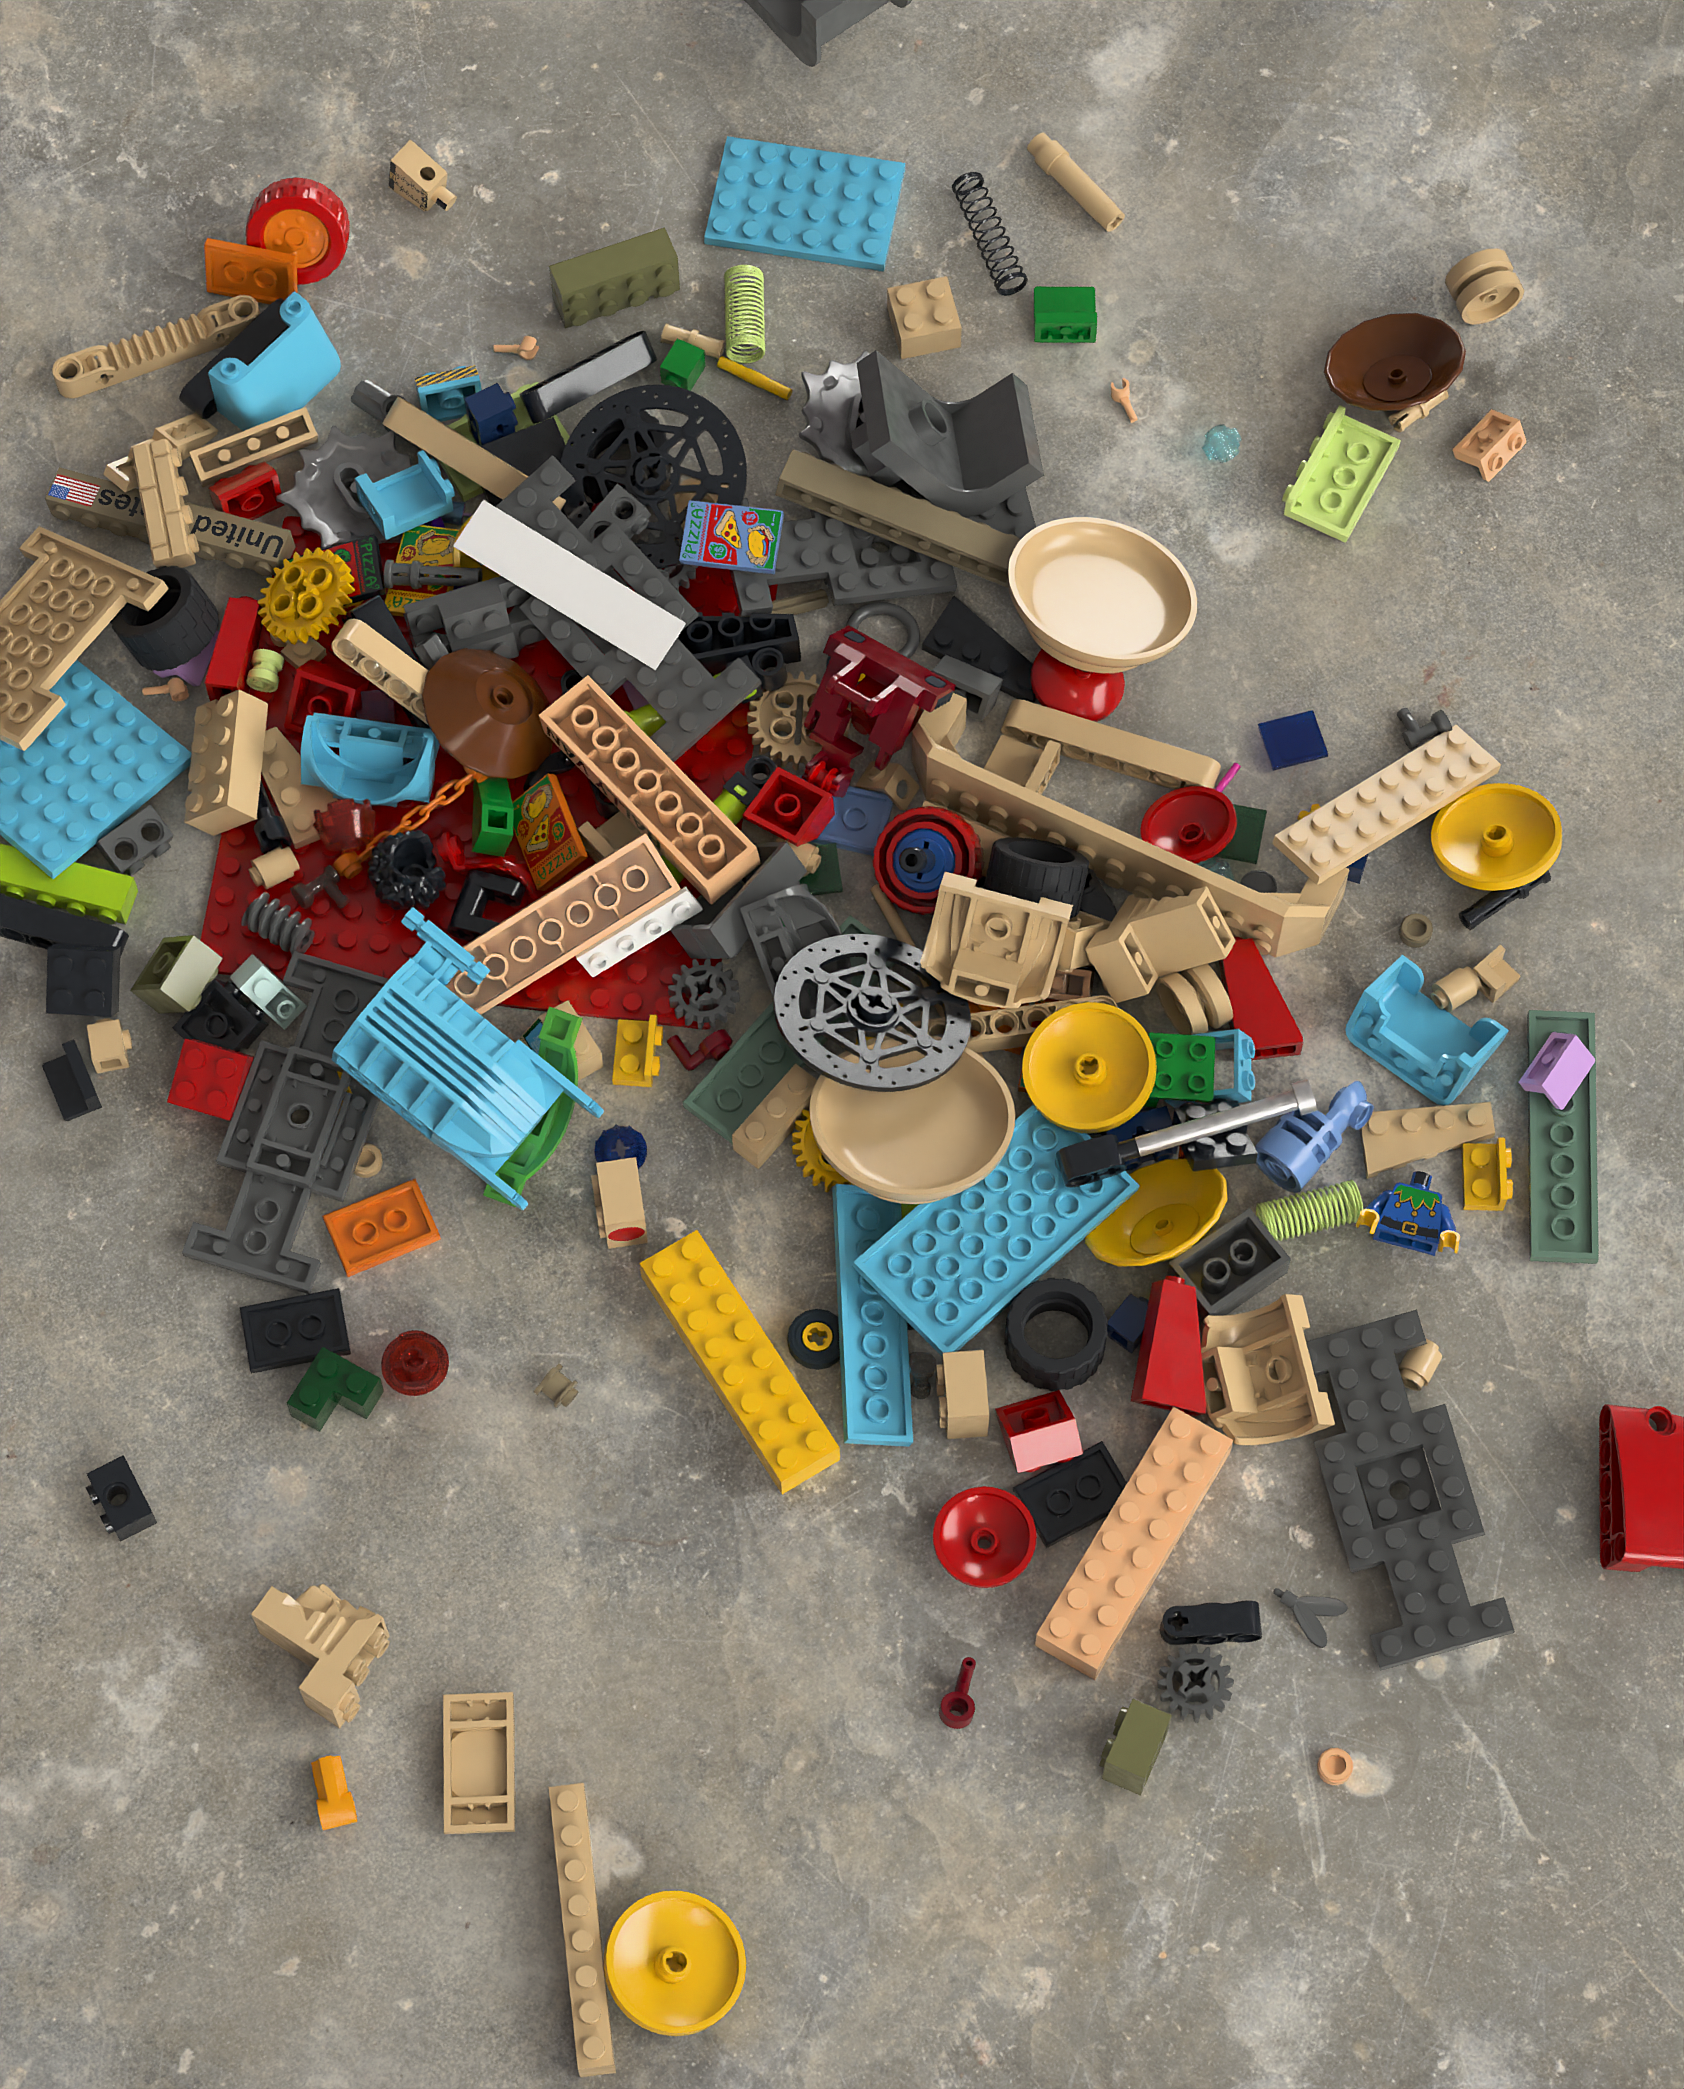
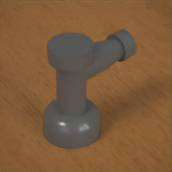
[1397,708,1453,750]

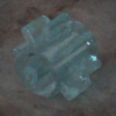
[1202,424,1242,463]

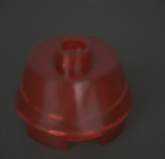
[312,798,376,853]
[381,1330,449,1396]

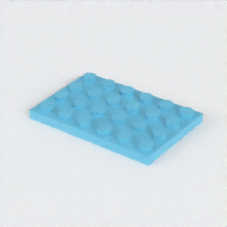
[704,136,905,271]

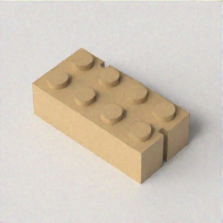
[184,689,268,836]

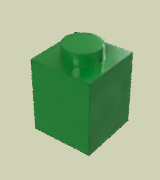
[660,338,706,391]

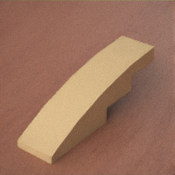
[103,413,218,493]

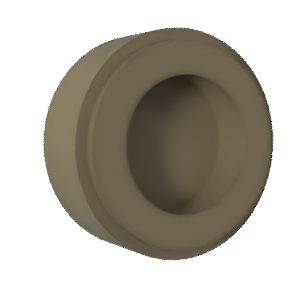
[1399,913,1433,948]

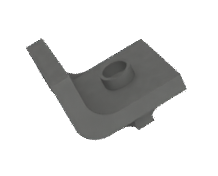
[744,0,912,67]
[850,350,1044,517]

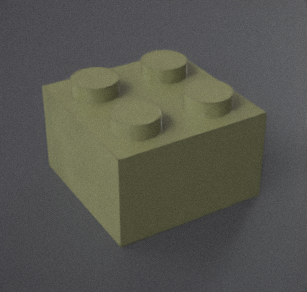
[130,935,223,1014]
[1099,1699,1172,1796]

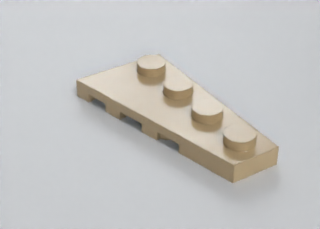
[261,727,355,849]
[1360,1102,1495,1179]

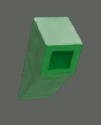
[472,777,514,857]

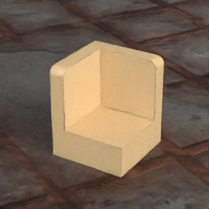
[1473,945,1520,1003]

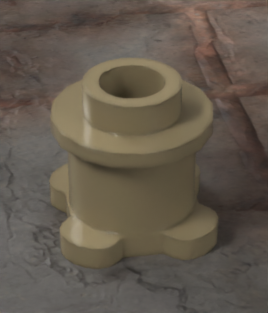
[534,1363,579,1408]

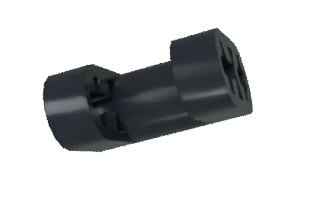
[447,870,526,942]

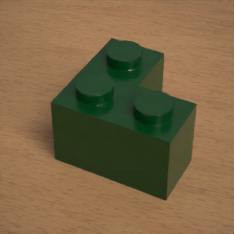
[287,1347,384,1432]

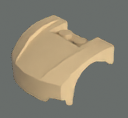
[920,872,1073,1008]
[1201,1294,1335,1445]

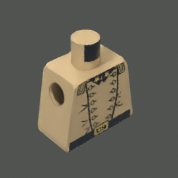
[389,140,457,211]

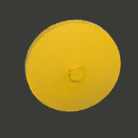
[1431,783,1562,891]
[1022,1002,1157,1133]
[603,1891,746,2036]

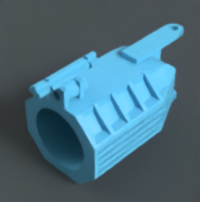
[332,907,604,1210]

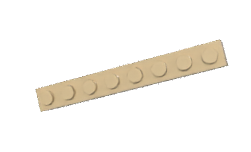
[549,1783,616,2077]

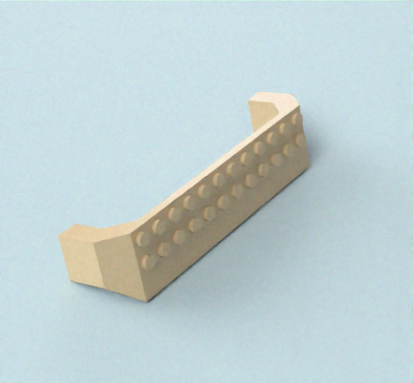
[911,693,1349,957]

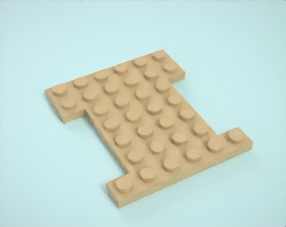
[0,526,169,751]

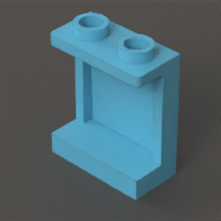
[355,450,455,540]

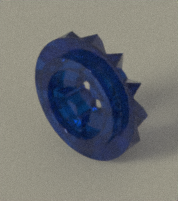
[594,1124,647,1169]

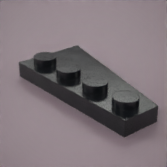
[922,596,1037,703]

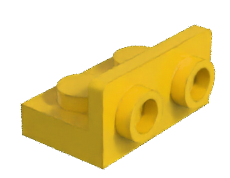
[612,1015,663,1087]
[1461,1137,1513,1211]

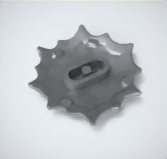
[799,351,869,477]
[276,425,412,549]

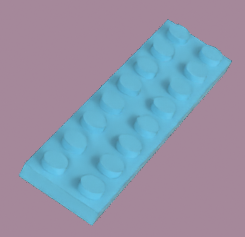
[832,1184,913,1447]

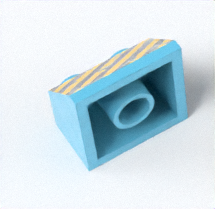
[414,365,482,422]

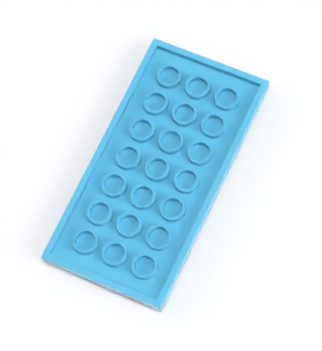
[852,1105,1140,1356]

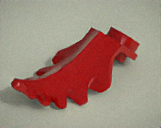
[436,831,538,900]

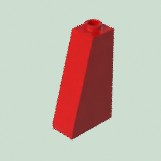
[205,596,263,701]
[1218,937,1303,1061]
[1130,1276,1206,1417]

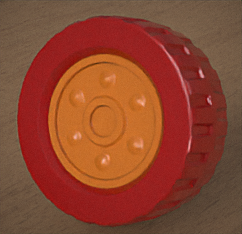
[245,177,350,285]

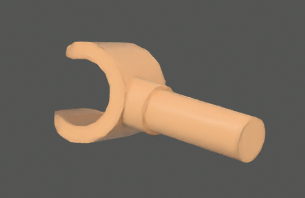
[494,336,539,360]
[1111,378,1138,423]
[142,677,189,702]

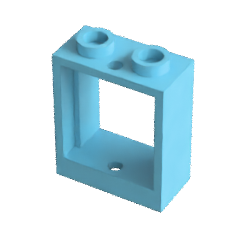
[1165,1029,1255,1108]

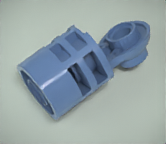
[1255,1081,1374,1193]

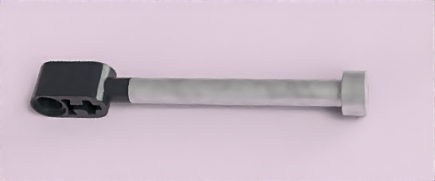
[1056,1079,1318,1187]

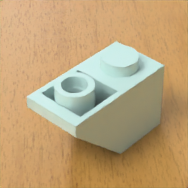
[230,954,307,1030]

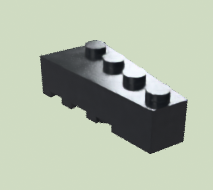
[677,612,801,676]

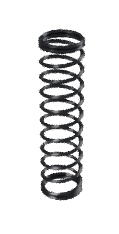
[952,172,1028,296]

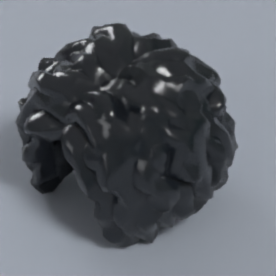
[367,830,446,911]

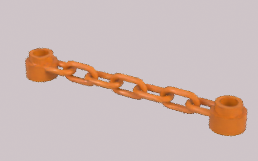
[333,767,489,879]

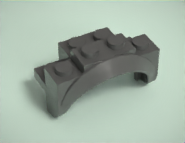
[403,576,546,666]
[740,884,852,1020]

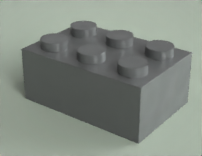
[1167,1208,1291,1325]

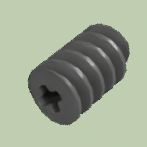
[241,892,315,955]

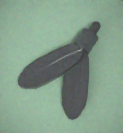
[1273,1588,1348,1648]

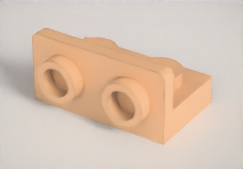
[1452,409,1526,482]

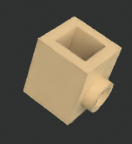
[87,1018,132,1073]

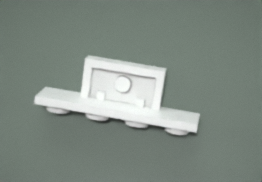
[576,887,703,977]

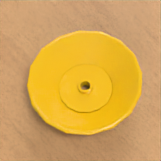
[1085,1158,1227,1267]

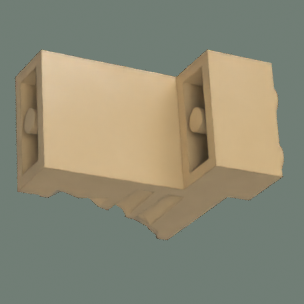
[1085,886,1236,1003]
[251,1584,390,1728]

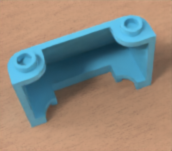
[208,291,341,431]
[1345,955,1509,1106]

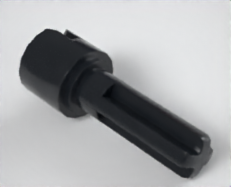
[253,780,292,854]

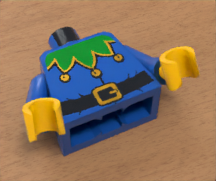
[1355,1171,1460,1256]

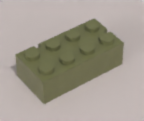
[549,227,680,328]

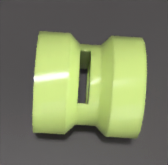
[246,649,284,692]

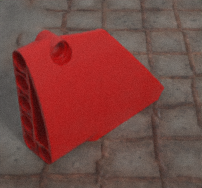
[1599,1404,1684,1572]

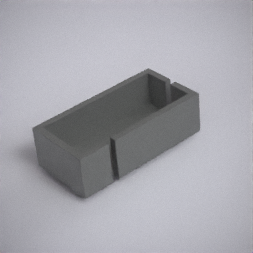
[670,842,807,959]

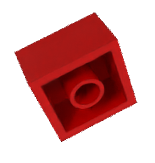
[167,1038,254,1121]

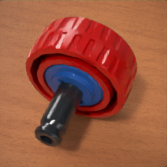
[872,806,985,915]

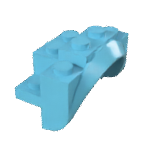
[301,712,440,807]

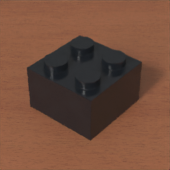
[46,943,121,1017]

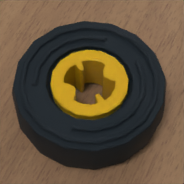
[787,1309,840,1370]

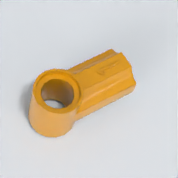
[311,1755,358,1830]

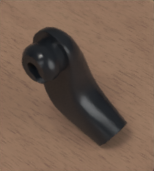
[523,750,575,791]

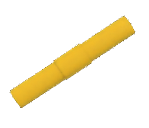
[717,356,793,400]

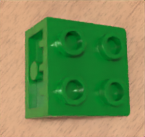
[1034,286,1097,343]
[1143,1032,1216,1108]

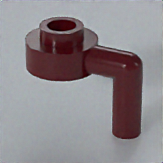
[667,1029,733,1071]
[939,1657,976,1729]

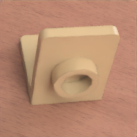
[856,761,919,810]

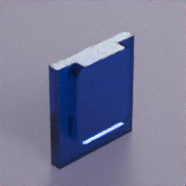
[1258,710,1328,771]

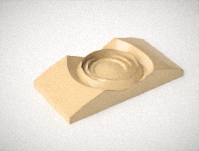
[443,1692,516,1834]

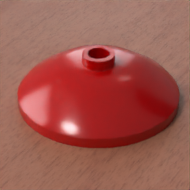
[1030,649,1125,722]
[1140,786,1237,864]
[933,1486,1037,1588]

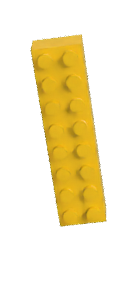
[639,1230,840,1494]

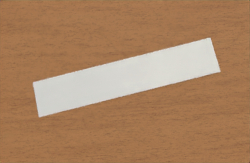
[453,500,686,670]

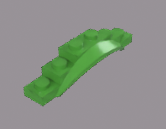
[483,1007,583,1207]

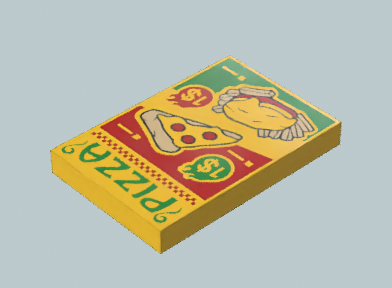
[385,525,459,617]

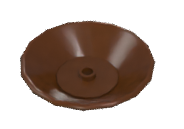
[1324,313,1466,411]
[422,648,553,779]

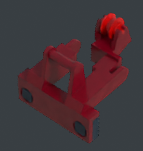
[802,625,956,798]

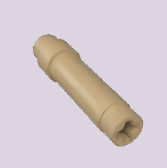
[1027,132,1125,232]

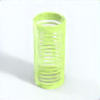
[724,264,765,363]
[1256,1180,1364,1242]

